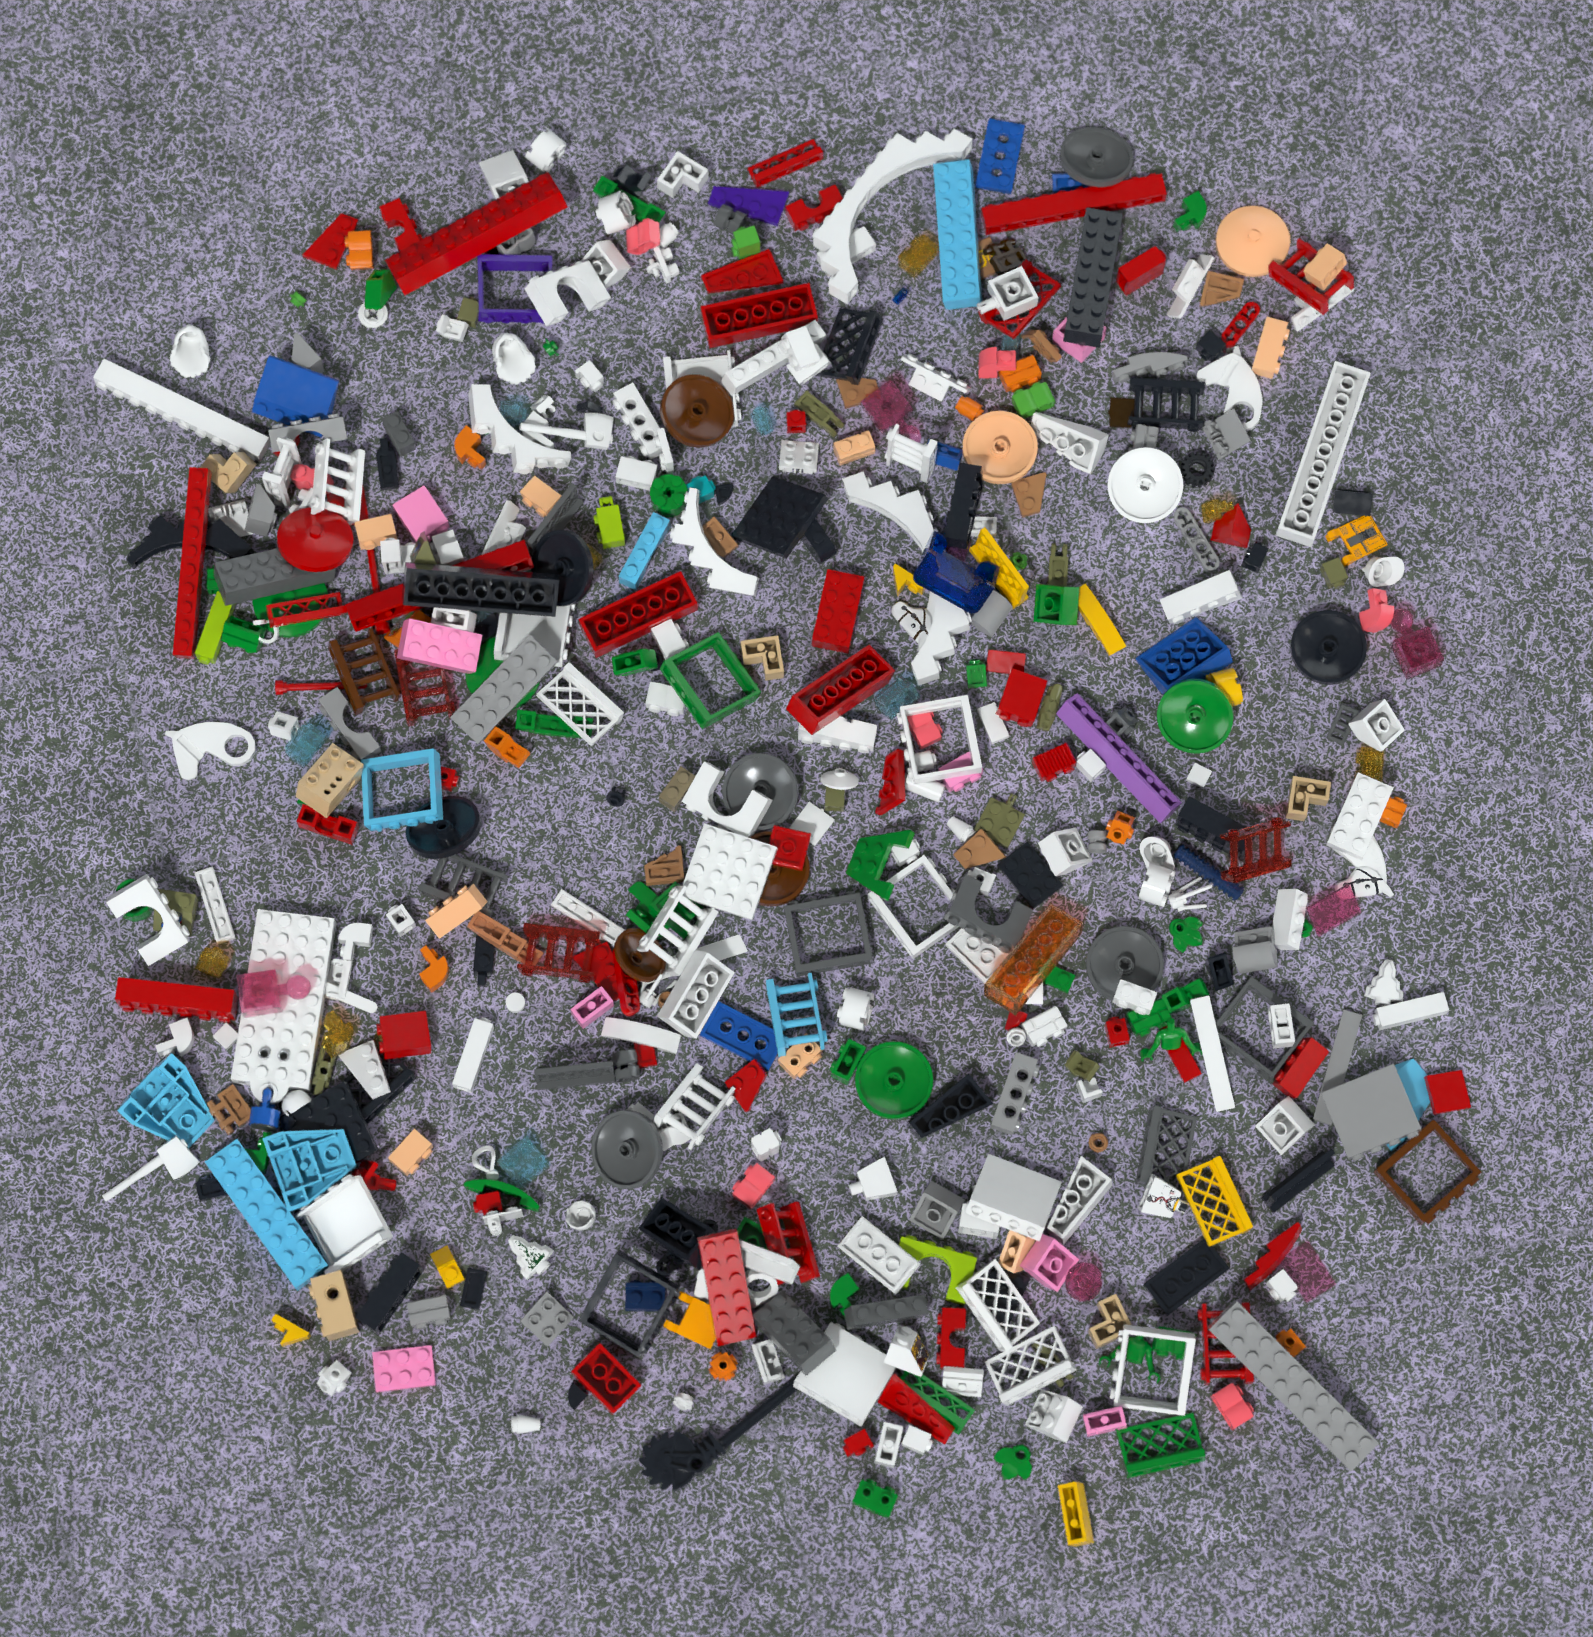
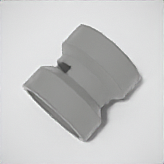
[1088,830,1107,854]

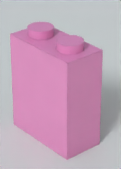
[392,485,450,543]

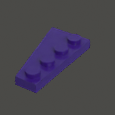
[708,186,789,227]

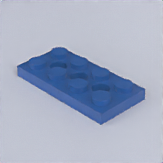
[975,118,1025,194]
[700,1001,785,1072]

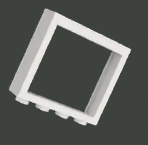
[897,695,982,784]
[868,855,958,959]
[1110,1324,1196,1416]

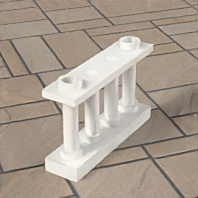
[885,424,938,483]
[262,437,302,509]
[310,439,365,525]
[637,886,719,976]
[653,1063,736,1150]

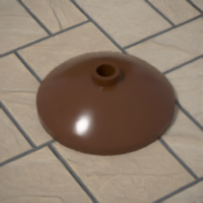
[614,928,666,982]

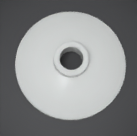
[820,768,859,790]

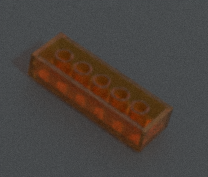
[984,903,1083,1016]

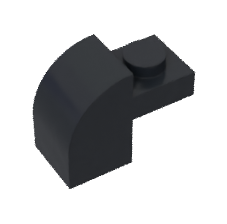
[610,164,651,197]

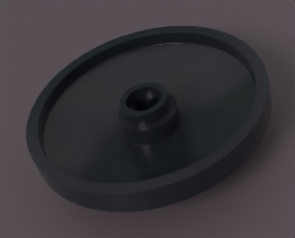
[531,530,594,606]
[1290,610,1367,685]
[405,796,481,859]

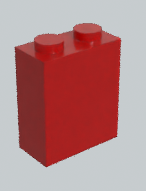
[1116,246,1166,296]
[996,668,1048,727]
[376,1010,431,1060]

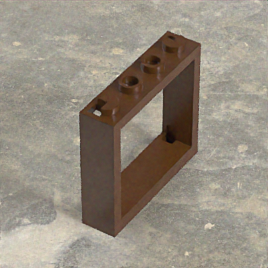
[1374,1119,1481,1226]

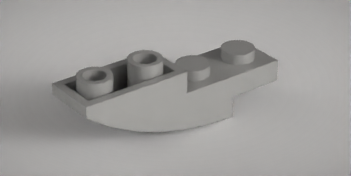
[1112,352,1188,383]

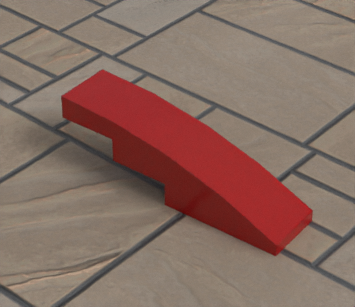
[1244,1222,1302,1291]

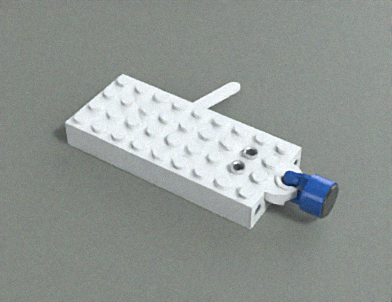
[231,909,378,1131]

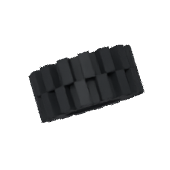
[1180,451,1215,488]

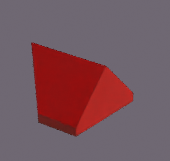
[1210,503,1251,548]

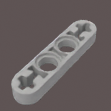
[1173,508,1220,573]

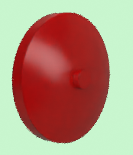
[277,507,353,572]

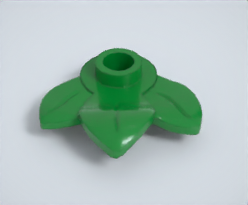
[1169,917,1203,953]
[994,1444,1032,1480]

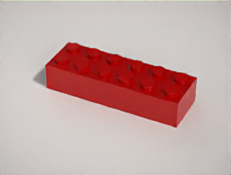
[700,283,818,348]
[578,571,698,658]
[786,645,895,735]
[115,977,239,1023]

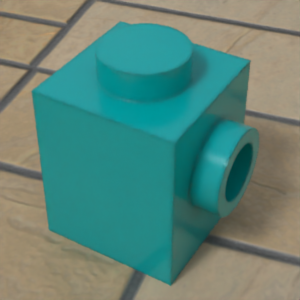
[686,475,716,504]

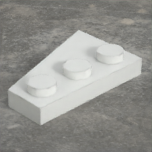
[337,1040,391,1099]

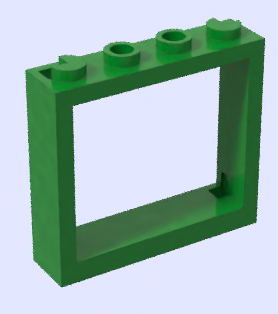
[660,632,761,730]

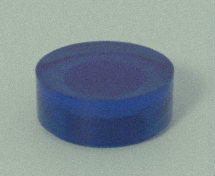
[892,287,909,305]

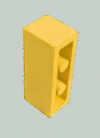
[1058,1481,1094,1547]

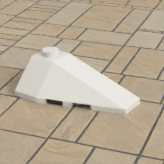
[1031,412,1109,474]

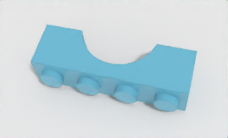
[619,512,670,591]

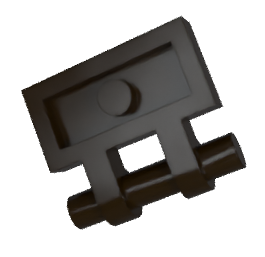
[983,239,1028,276]

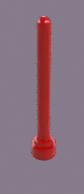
[367,549,390,635]
[275,680,367,695]

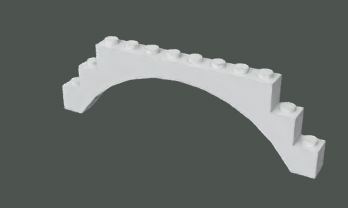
[812,129,973,304]
[842,471,972,686]

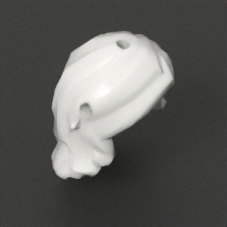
[170,324,210,378]
[492,333,536,385]

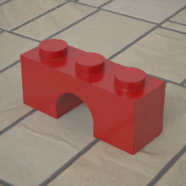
[785,184,843,231]
[379,198,423,252]
[296,804,359,845]
[936,1308,966,1370]

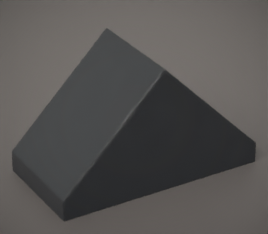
[1204,952,1234,991]

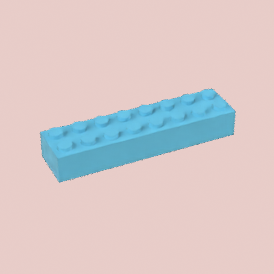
[933,159,983,310]
[205,1139,329,1291]

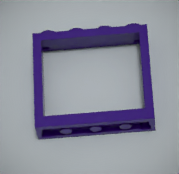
[477,254,553,324]

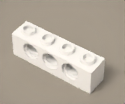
[612,383,669,460]

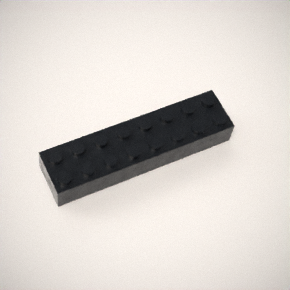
[1063,207,1123,348]
[402,562,559,617]

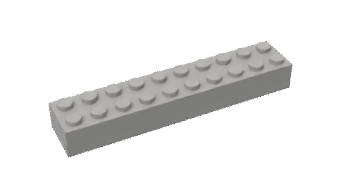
[1207,1300,1379,1471]

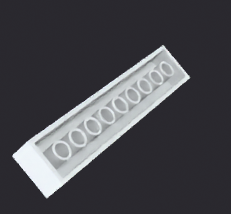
[1276,361,1371,547]

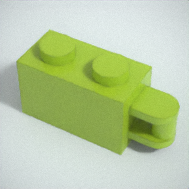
[593,496,625,549]

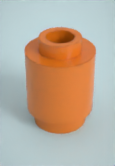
[955,396,984,421]

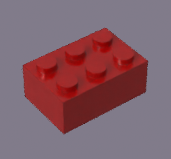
[571,1343,642,1415]

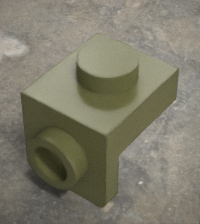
[1065,1050,1100,1082]

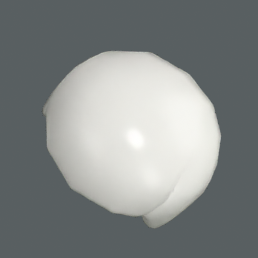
[281,1090,311,1116]
[565,1200,596,1231]

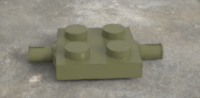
[974,793,1025,849]

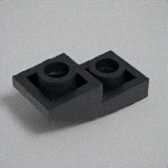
[474,614,499,646]

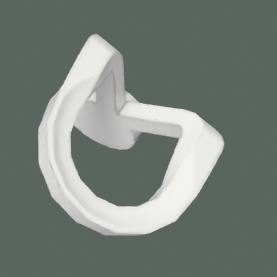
[253,619,279,644]
[472,1145,499,1180]

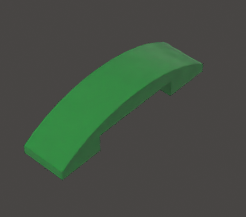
[592,176,666,223]
[515,709,593,738]
[464,1179,540,1213]

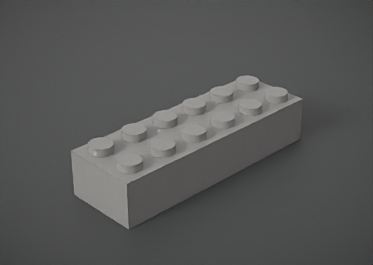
[450,635,558,744]

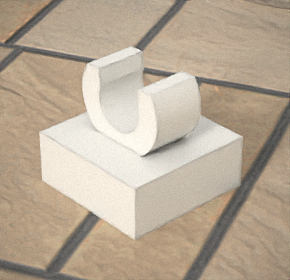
[530,395,556,418]

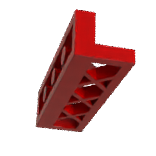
[747,139,823,188]
[266,592,347,628]

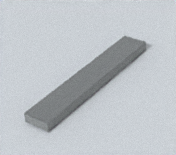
[1312,1010,1362,1126]

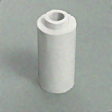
[905,773,946,803]

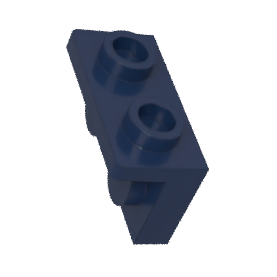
[625,1280,665,1312]

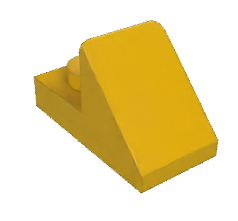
[893,564,927,596]
[430,1245,465,1289]
[271,1314,311,1347]

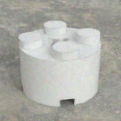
[525,128,566,172]
[596,191,636,234]
[1138,863,1176,907]
[837,987,874,1031]

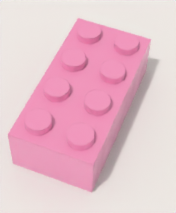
[397,619,482,674]

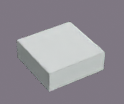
[1186,763,1212,789]
[213,1023,238,1050]

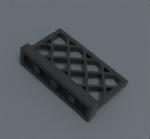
[817,308,883,385]
[344,1048,417,1125]
[1261,1149,1335,1214]

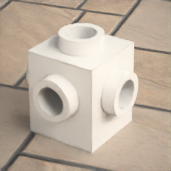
[317,1360,351,1397]

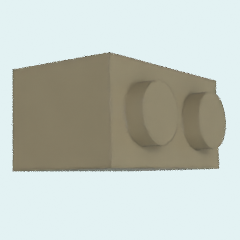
[659,766,695,813]

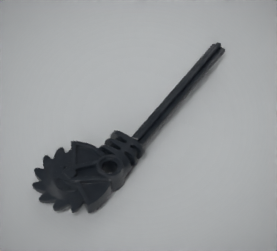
[639,1375,799,1492]

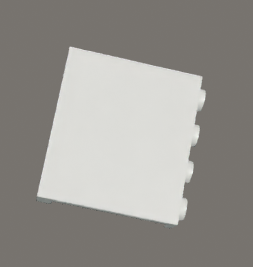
[663,350,741,427]
[494,604,576,667]
[965,1154,1062,1241]
[295,1175,393,1274]
[793,1322,897,1427]

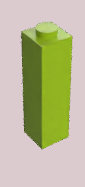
[195,591,237,665]

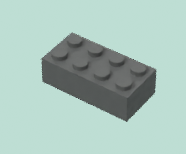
[752,1290,836,1376]

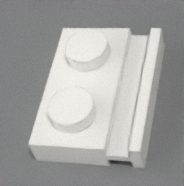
[942,1366,984,1397]

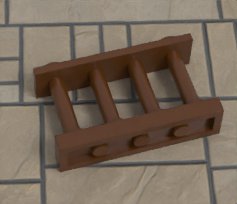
[328,628,401,715]

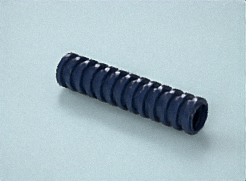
[1174,844,1244,901]

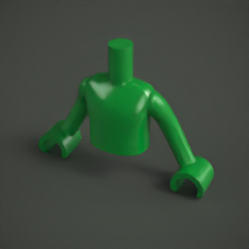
[1140,1018,1203,1062]
[1098,1335,1160,1384]

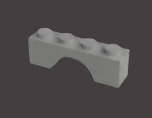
[268,413,348,453]
[318,687,381,762]

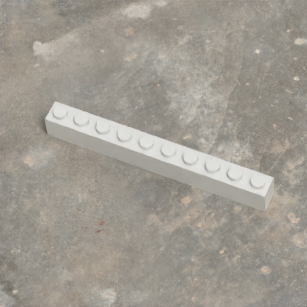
[93,359,271,462]

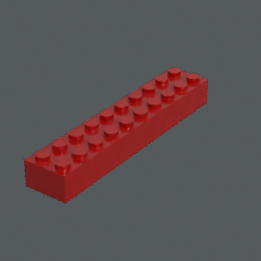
[385,172,568,296]

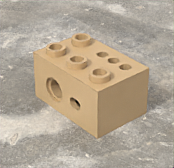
[296,743,364,818]
[308,1270,360,1341]

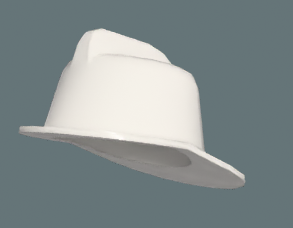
[1362,556,1404,587]
[1139,836,1175,870]

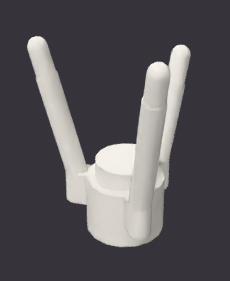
[1168,877,1212,912]
[638,974,677,1009]

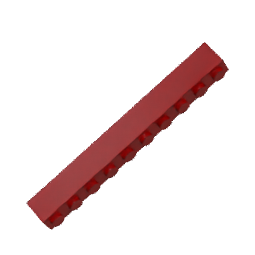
[981,173,1167,235]
[173,467,212,659]
[345,540,534,632]

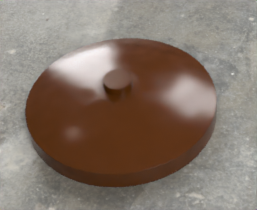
[660,374,734,448]
[749,831,810,907]

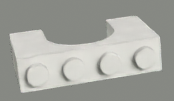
[525,260,611,327]
[681,762,773,838]
[106,874,190,966]

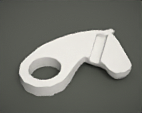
[686,1267,778,1309]

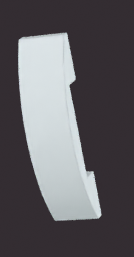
[601,1017,681,1054]

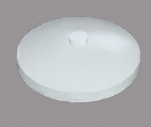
[1108,447,1183,523]

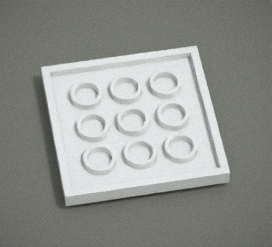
[682,823,778,920]

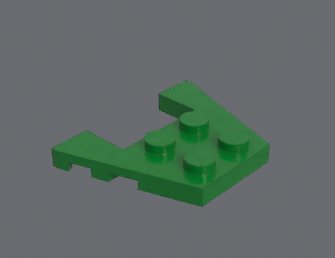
[846,830,915,901]

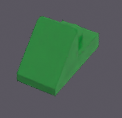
[245,1132,272,1174]

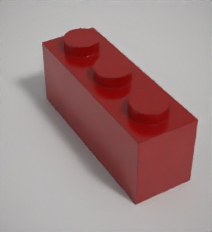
[1272,1037,1329,1098]

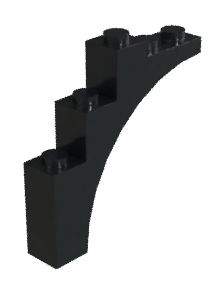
[126,515,254,569]

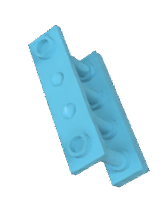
[766,973,828,1057]

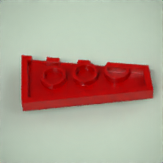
[701,249,783,294]
[878,1374,955,1445]

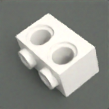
[1268,1004,1295,1049]

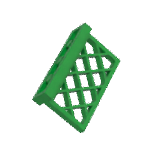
[1116,1413,1206,1478]

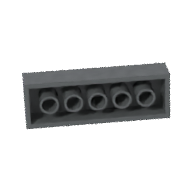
[214,548,335,606]

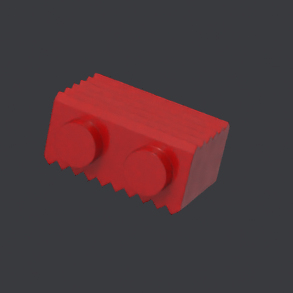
[1032,743,1077,782]

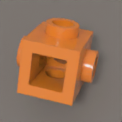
[1105,810,1135,845]
[708,1352,738,1382]

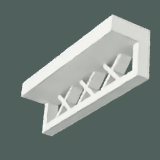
[739,1240,800,1285]

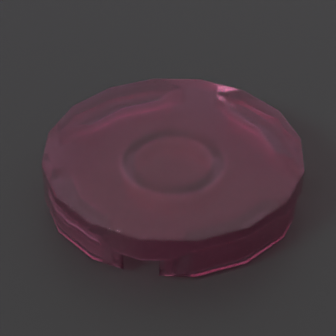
[1065,1262,1102,1302]

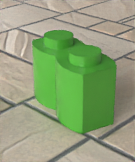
[1011,382,1055,419]

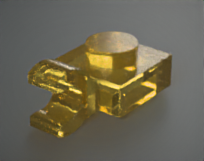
[1201,499,1234,524]

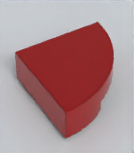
[1004,1011,1028,1031]

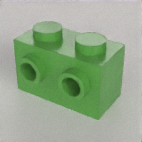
[731,226,760,260]

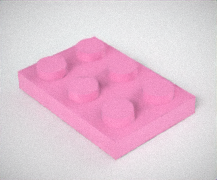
[372,1345,436,1393]

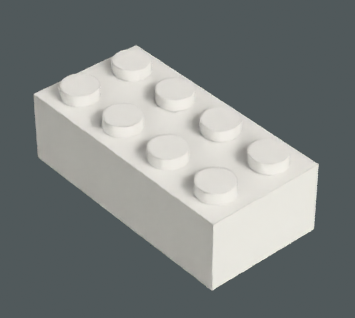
[1326,772,1394,861]
[657,950,735,1039]

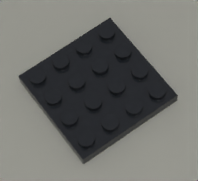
[731,476,828,559]
[279,1081,379,1164]

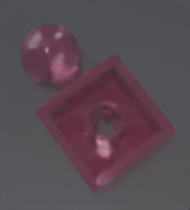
[860,379,921,443]
[1390,608,1444,680]
[237,969,311,1018]

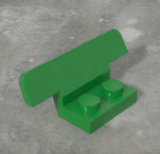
[626,881,688,940]

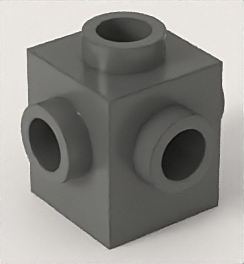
[1106,707,1138,737]

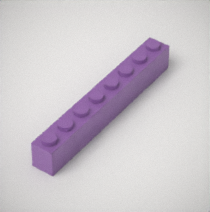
[1056,693,1182,824]

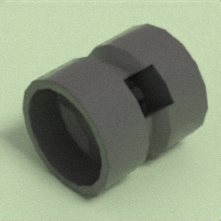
[713,204,747,234]
[612,1050,641,1083]

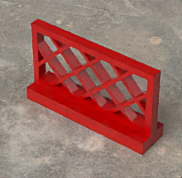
[978,259,1061,340]

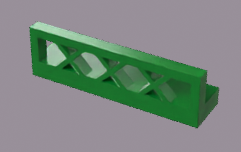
[900,1371,975,1435]

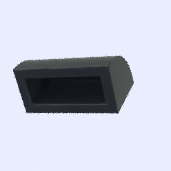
[1332,488,1373,516]

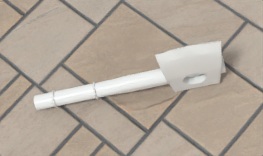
[520,413,614,450]
[102,1135,199,1202]

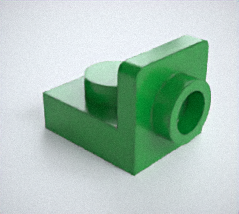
[965,659,987,688]

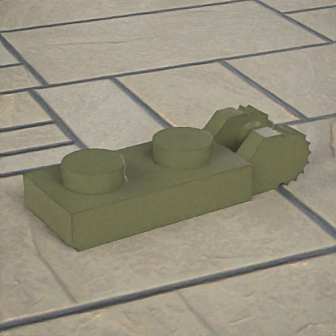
[794,390,845,437]
[1048,543,1068,586]

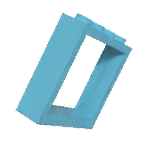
[361,748,443,832]

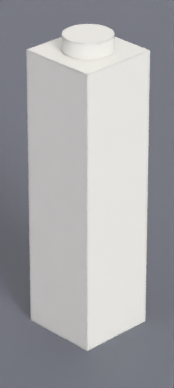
[1372,992,1449,1030]
[452,1017,494,1093]

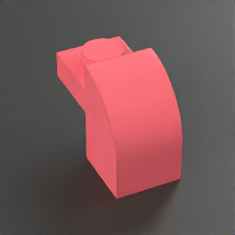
[978,347,1016,378]
[1359,588,1394,633]

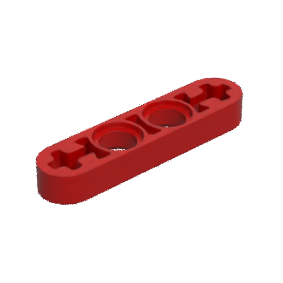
[613,949,640,1016]

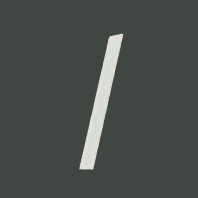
[642,934,748,985]
[1190,996,1235,1112]

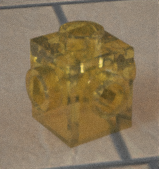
[195,946,230,978]

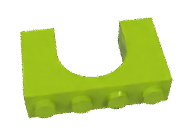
[899,1235,977,1306]

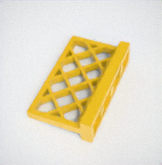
[969,527,1029,609]
[1176,1156,1253,1247]

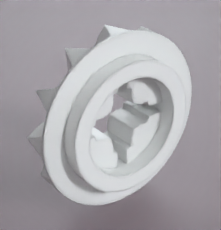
[358,302,388,329]

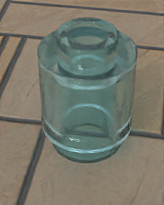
[999,335,1021,355]
[750,406,774,436]

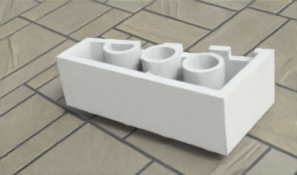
[1160,570,1242,624]
[798,716,877,753]
[1047,1156,1112,1245]

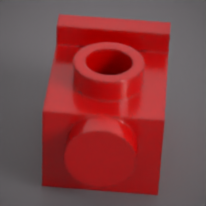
[786,409,806,434]
[429,766,459,792]
[473,1191,503,1216]
[842,1429,874,1457]

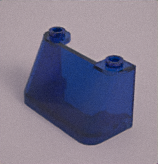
[913,530,1000,613]

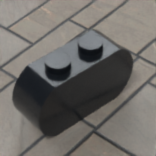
[801,518,837,564]

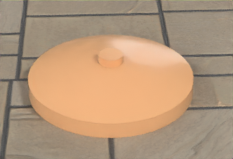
[1216,206,1290,277]
[962,411,1038,484]

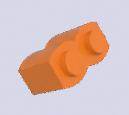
[345,230,373,270]

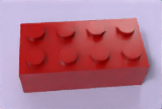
[812,569,865,654]

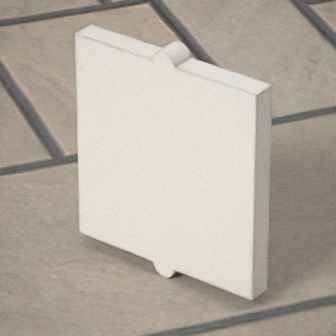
[789,802,835,846]

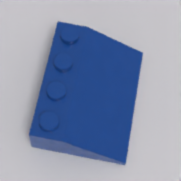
[252,355,339,437]
[1135,617,1233,695]

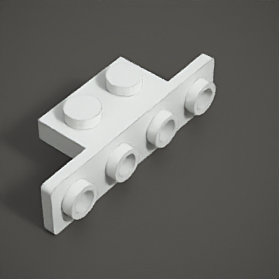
[1167,255,1214,318]
[1291,283,1354,331]
[900,354,971,402]
[481,500,526,555]

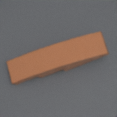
[467,911,544,971]

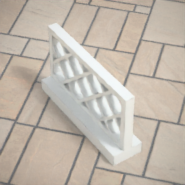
[536,663,624,746]
[956,1259,1040,1352]
[985,1326,1077,1406]

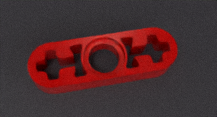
[1221,302,1260,348]

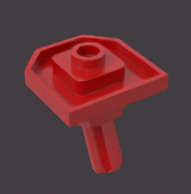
[351,1159,396,1191]

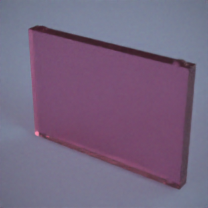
[1306,884,1361,937]
[1280,1242,1336,1303]

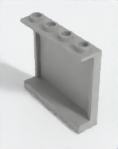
[1321,1064,1421,1161]

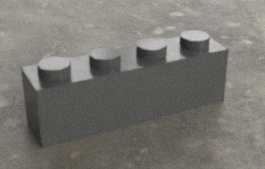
[844,1294,929,1330]

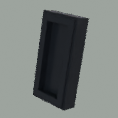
[460,1268,487,1310]

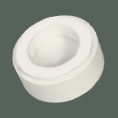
[506,993,525,1013]

